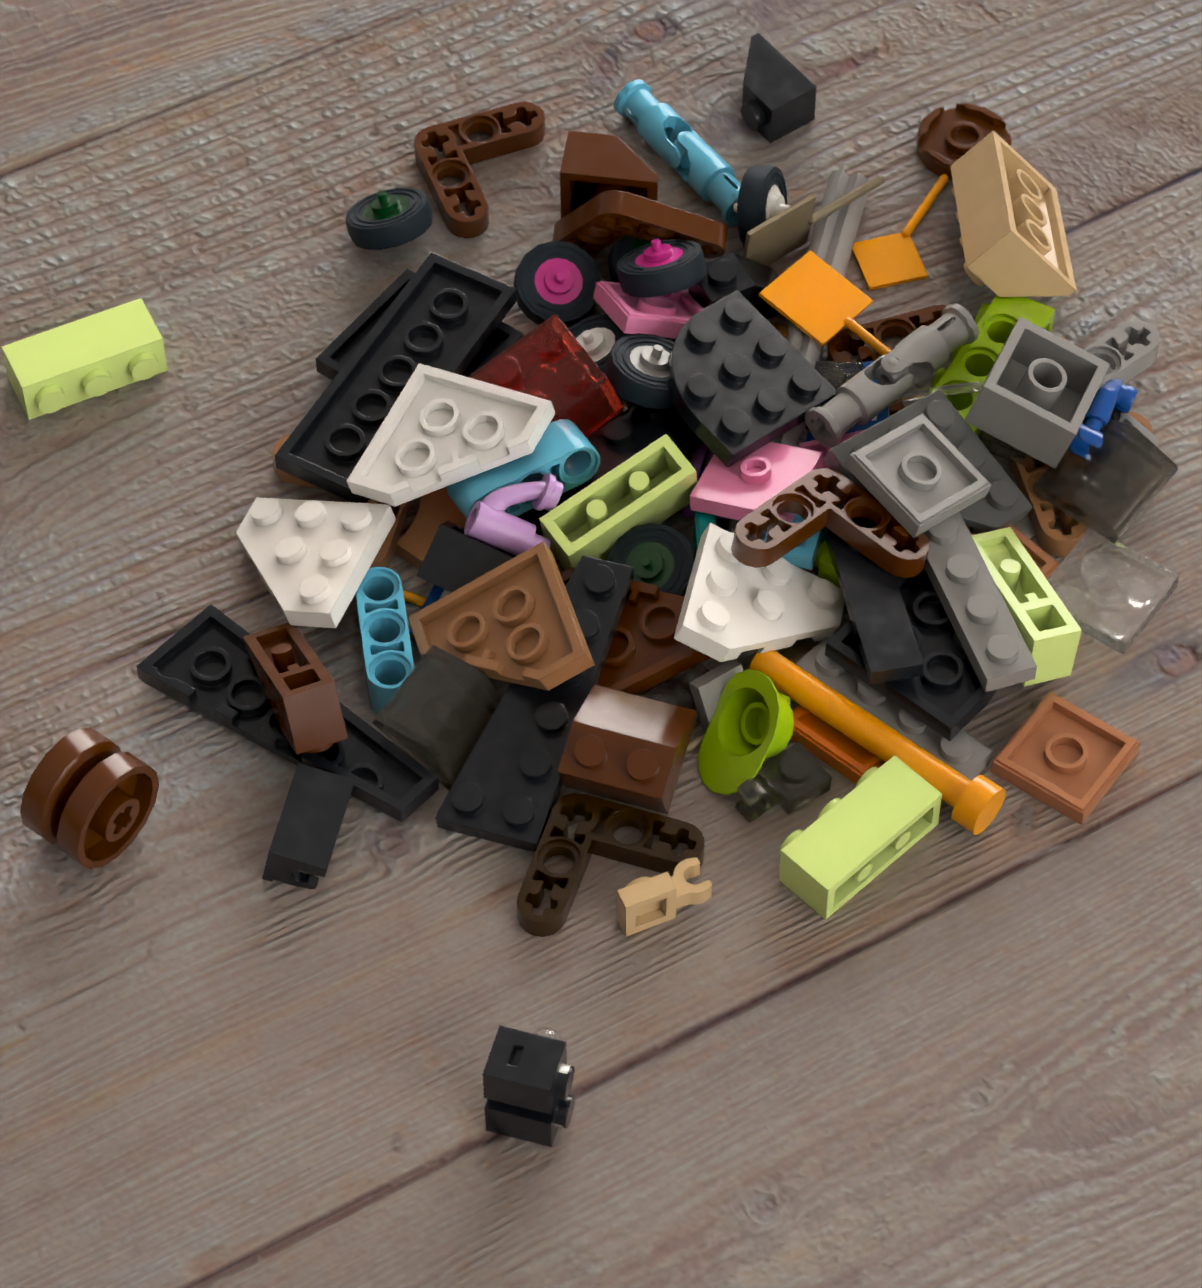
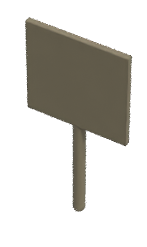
[743,175,885,266]

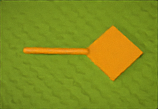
[852,174,949,291]

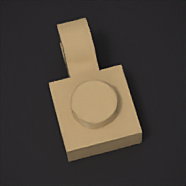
[617,858,712,937]

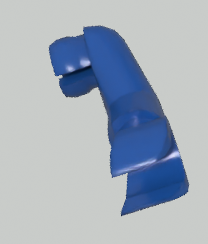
[1069,379,1138,461]

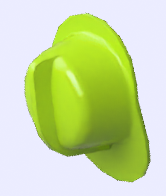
[698,669,794,795]

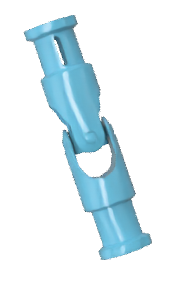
[614,79,741,226]

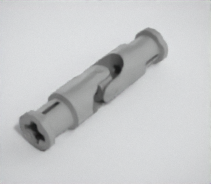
[805,303,979,448]

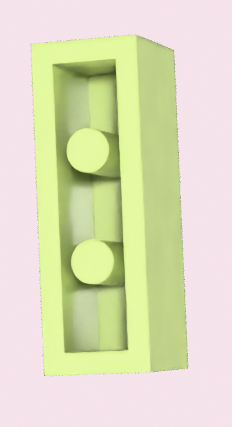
[2,298,168,420]
[539,434,698,570]
[779,755,942,920]

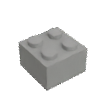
[965,317,1110,469]

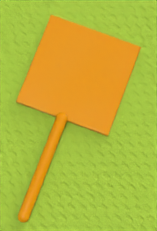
[758,250,891,355]

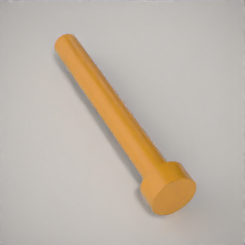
[749,650,1006,835]

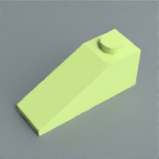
[971,527,1082,686]

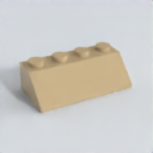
[950,131,1076,297]

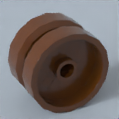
[20,727,159,869]

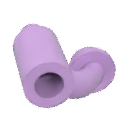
[464,473,563,556]

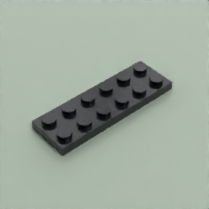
[275,252,517,503]

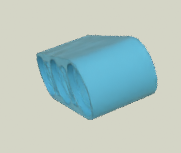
[447,419,600,520]
[356,567,416,719]

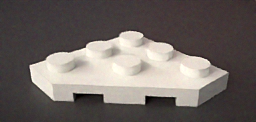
[347,363,556,506]
[236,497,396,628]
[673,523,845,662]

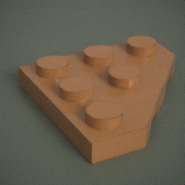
[408,542,595,691]

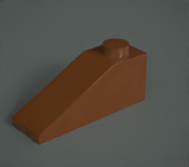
[243,622,348,754]

